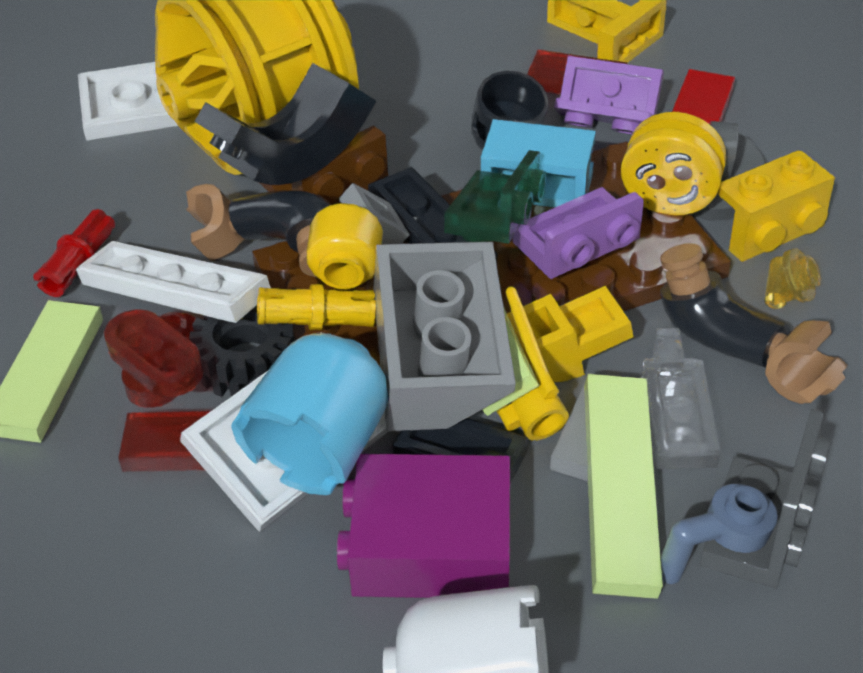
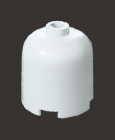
[383,585,549,673]

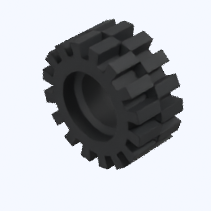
[190,305,295,397]

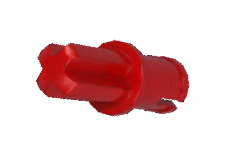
[33,209,116,297]

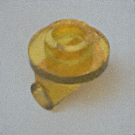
[764,248,821,309]

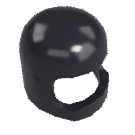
[471,70,548,151]

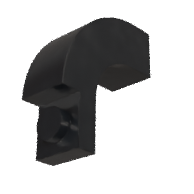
[195,63,377,185]

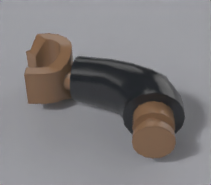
[186,184,332,277]
[660,243,848,404]

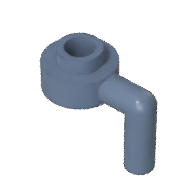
[660,484,778,584]

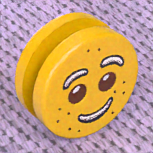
[621,112,726,216]

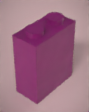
[337,454,510,598]

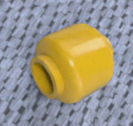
[307,203,383,289]

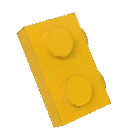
[717,150,835,262]

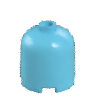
[231,333,389,496]

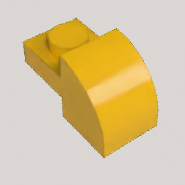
[507,286,633,382]

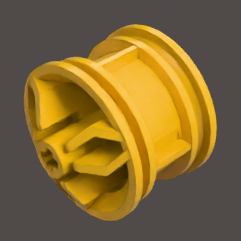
[155,0,359,175]

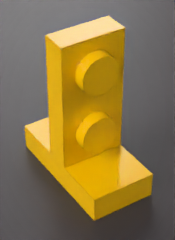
[547,0,667,64]

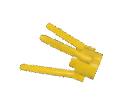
[495,287,569,440]

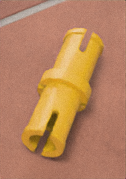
[257,284,376,330]

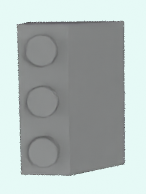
[373,242,516,431]

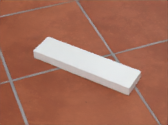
[76,241,271,323]

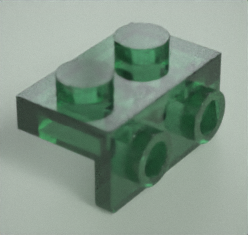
[444,150,547,244]

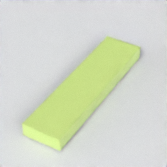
[584,374,663,599]

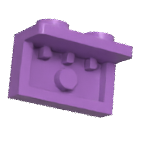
[554,56,664,135]
[513,187,644,279]

